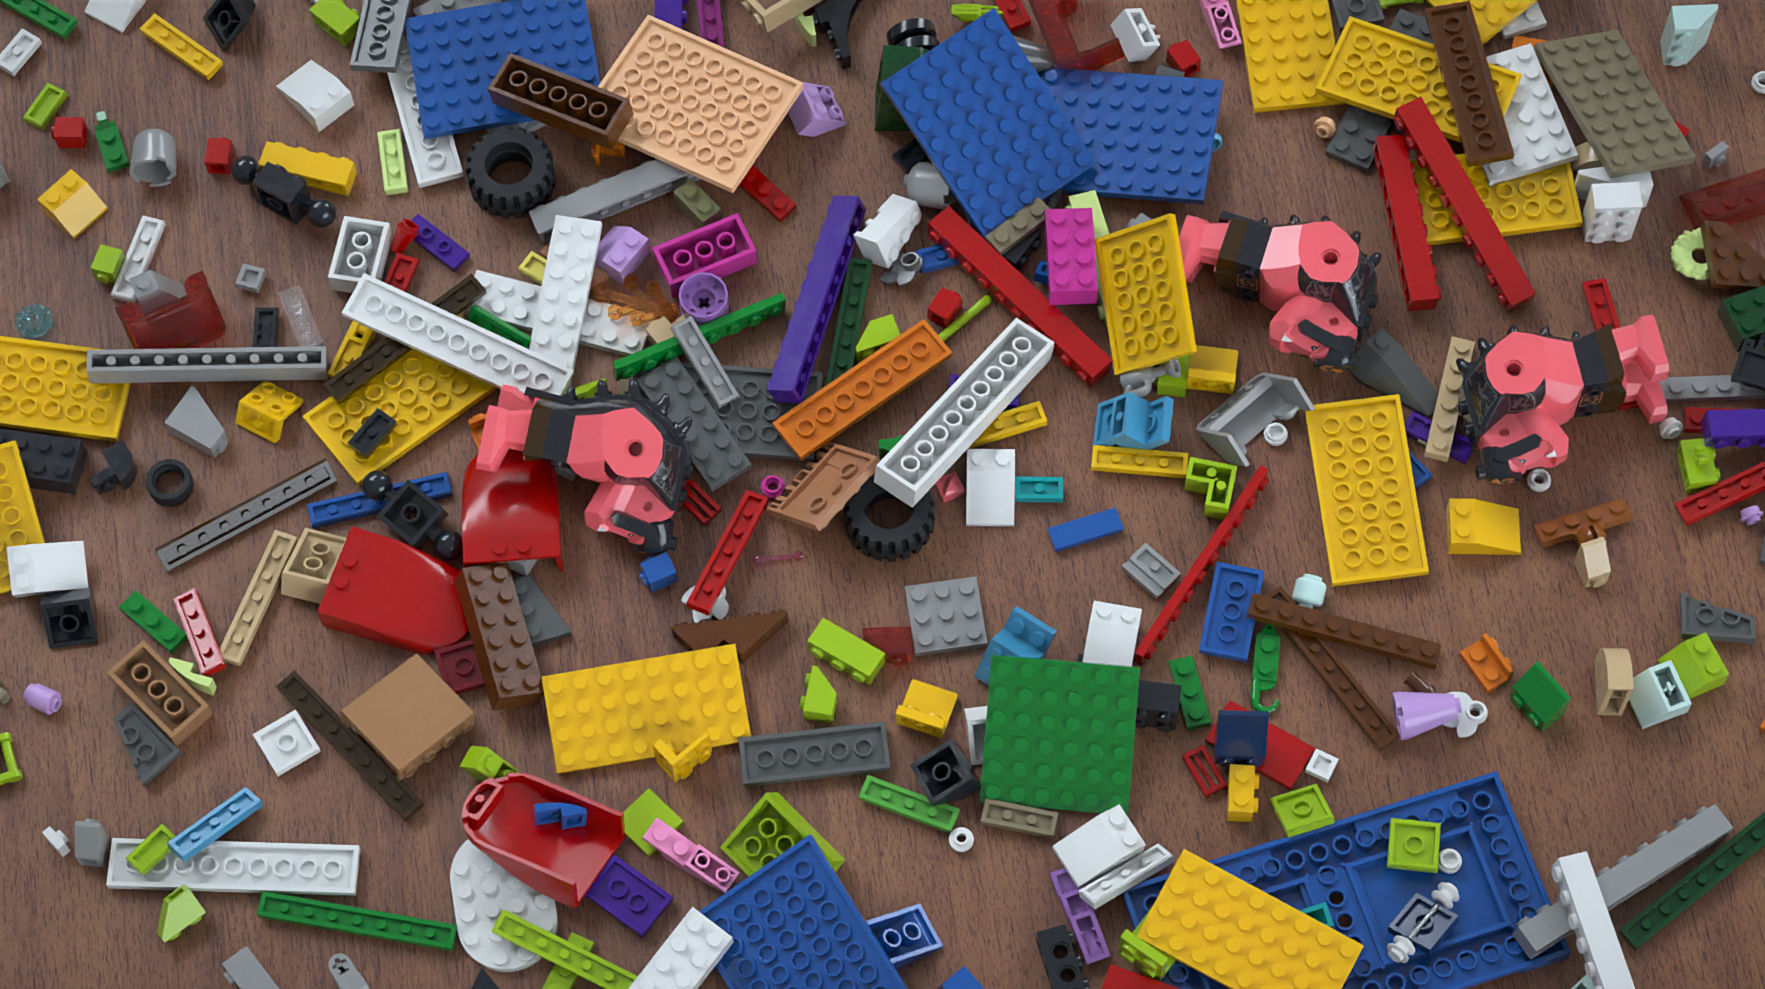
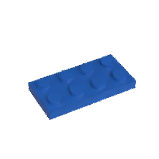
[1199,562,1264,663]

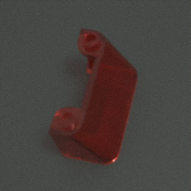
[115,270,226,349]

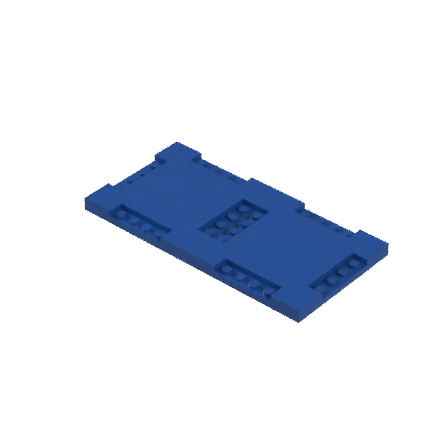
[1121,771,1571,989]

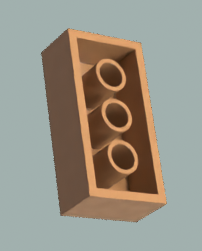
[106,640,213,747]

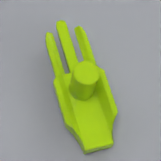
[951,3,1003,23]

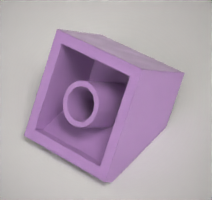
[595,226,651,285]

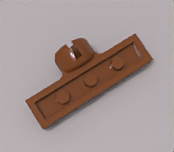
[1533,498,1633,548]

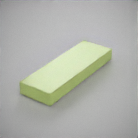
[377,129,408,195]

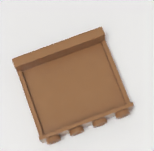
[341,653,474,781]

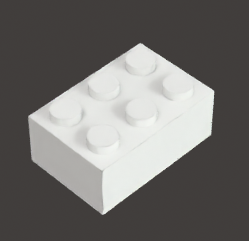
[1582,182,1642,243]
[328,216,393,293]

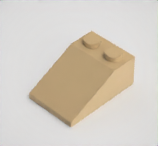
[281,528,346,604]

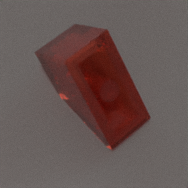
[862,626,912,666]

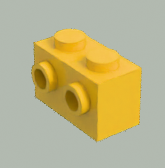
[1226,764,1259,822]

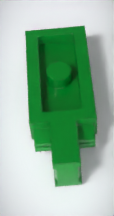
[94,111,130,173]

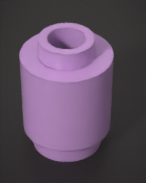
[23,683,62,715]

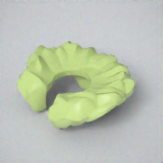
[1671,228,1710,281]

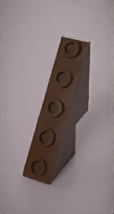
[671,609,789,664]

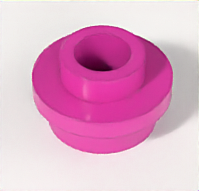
[761,475,785,499]

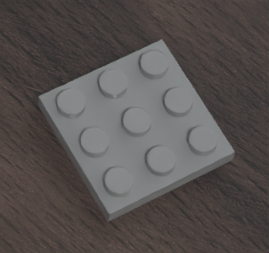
[905,576,987,657]

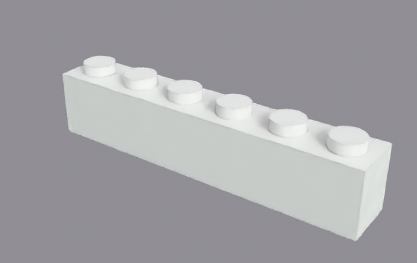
[1551,851,1635,989]

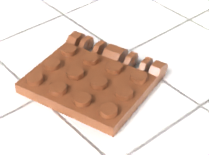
[766,442,880,532]

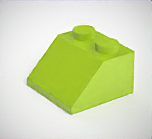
[1658,632,1729,699]

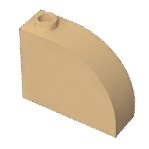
[1595,648,1634,716]

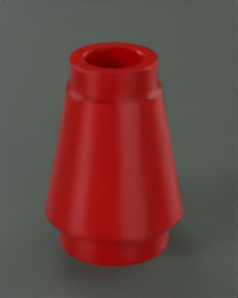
[390,219,419,254]

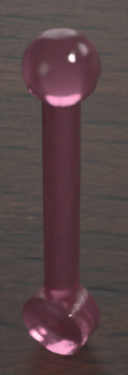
[753,550,803,564]

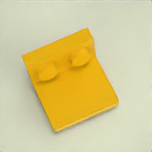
[1186,345,1238,394]
[235,381,304,443]
[896,679,958,739]
[653,731,712,783]

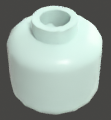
[1292,574,1327,609]

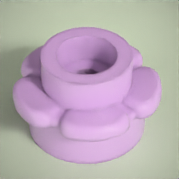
[1740,505,1763,525]

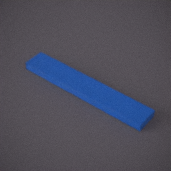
[307,472,453,529]

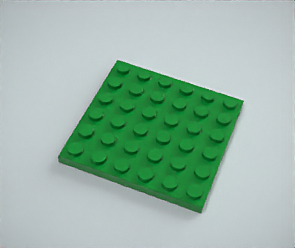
[980,654,1140,815]

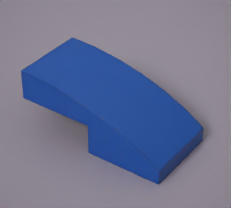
[533,803,587,830]

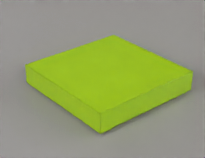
[1270,784,1335,838]
[623,788,684,857]
[1387,818,1441,873]

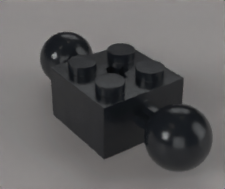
[231,156,336,228]
[362,470,463,561]

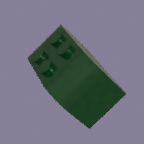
[874,45,930,131]

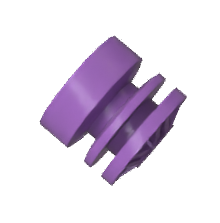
[679,272,729,326]

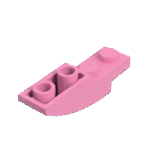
[1198,0,1242,50]
[642,818,740,893]

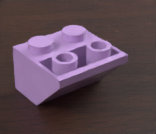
[788,82,846,137]

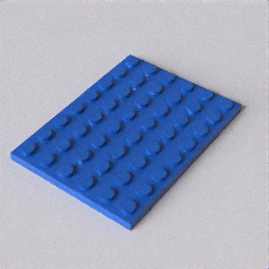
[405,0,601,140]
[880,8,1097,239]
[1040,68,1223,205]
[699,834,908,989]

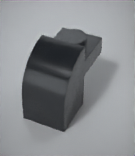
[90,440,137,495]

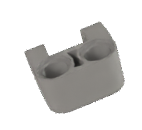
[328,953,370,989]

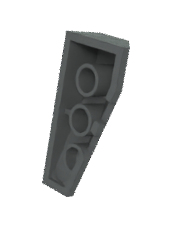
[1348,328,1438,418]

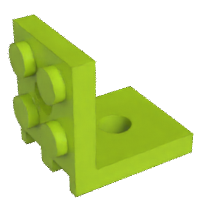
[1117,906,1176,982]

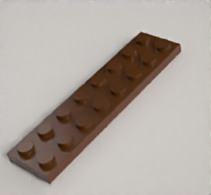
[1424,0,1514,167]

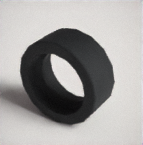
[146,459,194,507]

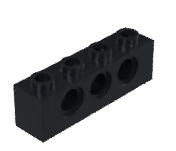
[1036,924,1090,989]

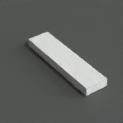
[111,215,166,304]
[1079,844,1174,909]

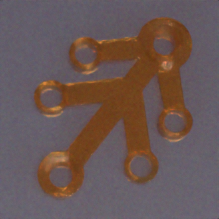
[592,274,679,327]

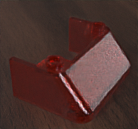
[1028,0,1125,71]

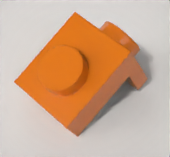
[591,141,627,167]

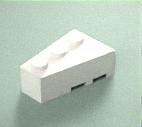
[854,194,922,269]

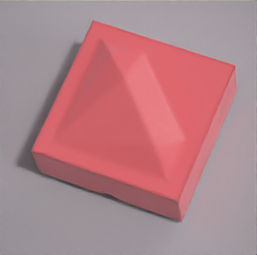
[934,471,965,503]

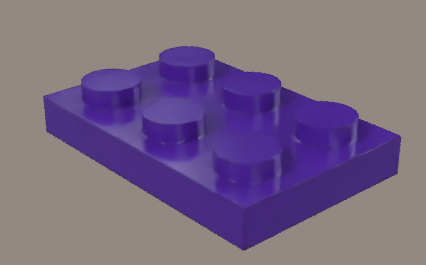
[585,855,673,938]

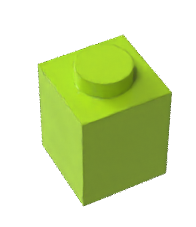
[91,244,125,284]

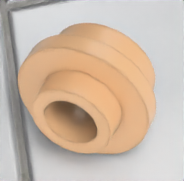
[1313,117,1336,138]

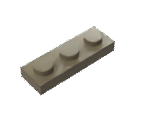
[985,197,1050,255]
[981,798,1059,839]

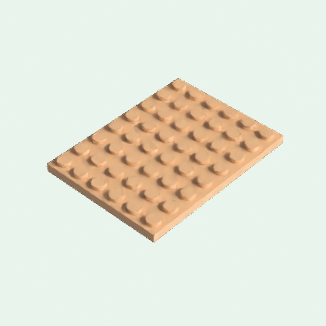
[598,15,804,193]

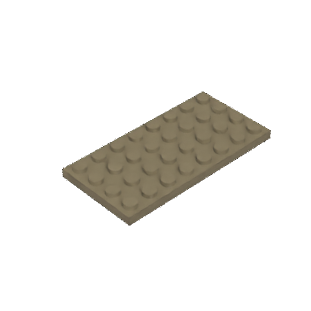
[1534,30,1696,178]

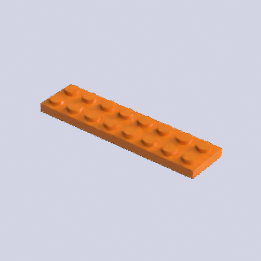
[772,319,953,461]

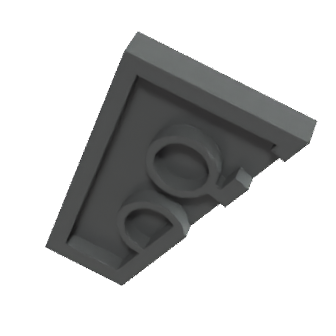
[513,575,572,647]
[1679,592,1756,644]
[113,703,181,787]

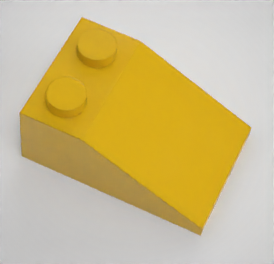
[1446,498,1521,555]

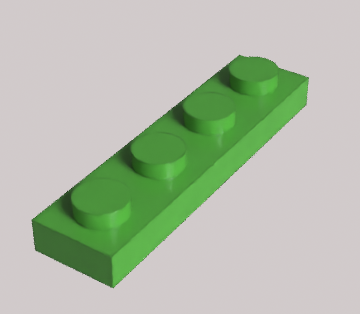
[859,775,960,834]

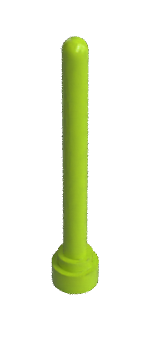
[938,295,992,342]

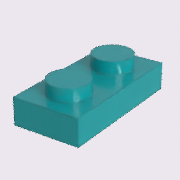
[1015,476,1063,503]

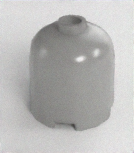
[129,128,177,187]
[903,162,957,210]

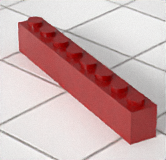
[1373,134,1441,312]

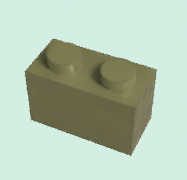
[673,178,722,229]

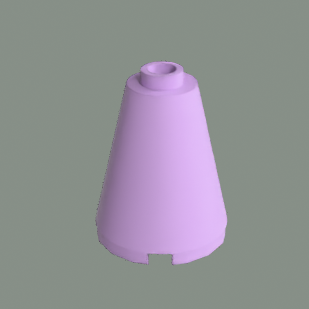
[1392,691,1462,740]

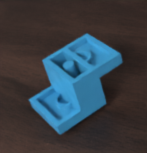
[1093,392,1174,450]
[974,606,1057,686]

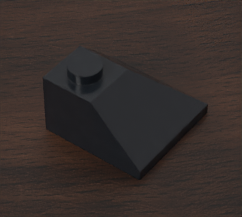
[203,0,256,52]

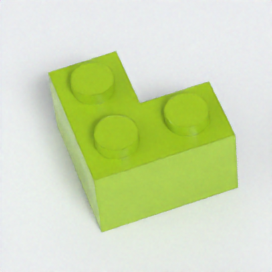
[1184,457,1237,520]

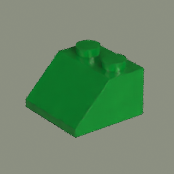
[1509,661,1571,732]

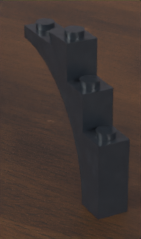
[811,0,863,69]

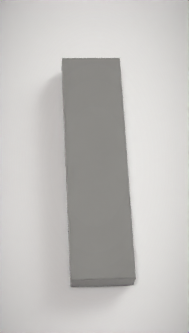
[670,316,739,409]

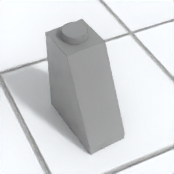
[129,270,191,323]
[164,386,228,458]

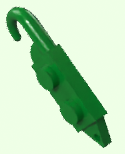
[1250,624,1281,714]

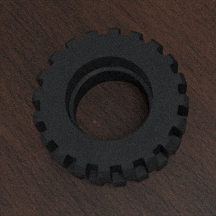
[465,127,556,218]
[843,473,935,562]

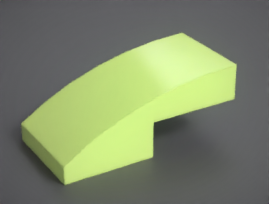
[794,12,817,47]
[168,657,217,696]

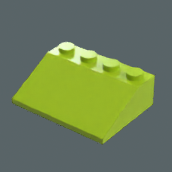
[720,792,845,876]

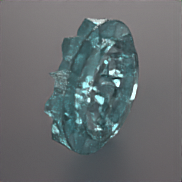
[14,302,53,338]

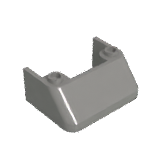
[1196,373,1315,467]

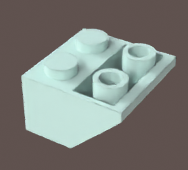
[1629,660,1692,729]

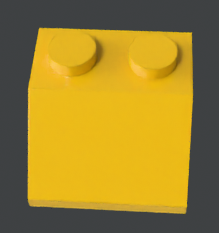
[37,169,108,239]

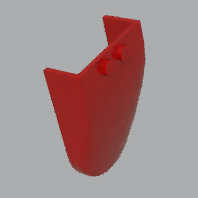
[462,449,563,571]
[317,526,470,655]
[462,773,625,909]

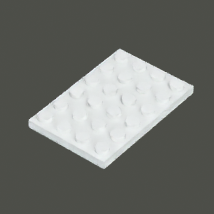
[1482,43,1578,186]

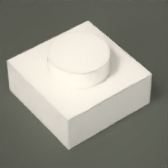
[1305,749,1338,783]
[42,826,71,857]

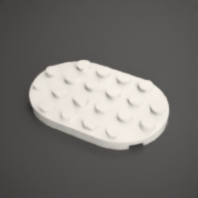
[450,839,558,972]

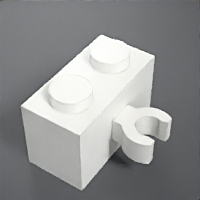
[1110,8,1160,62]

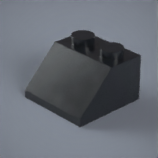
[40,587,98,649]
[910,739,982,806]

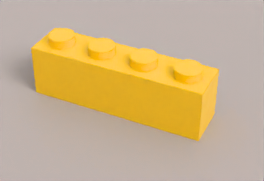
[259,141,357,196]

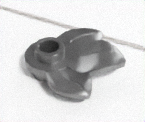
[880,252,923,286]

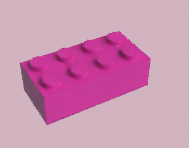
[1044,208,1098,305]
[652,213,758,298]

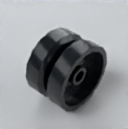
[886,18,939,50]

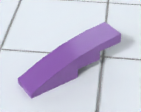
[1049,868,1111,965]

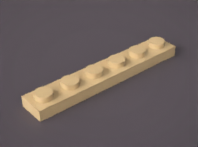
[1424,336,1475,462]
[220,530,298,667]

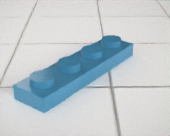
[167,787,262,862]

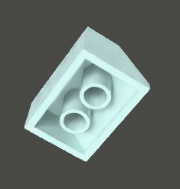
[1660,4,1718,66]

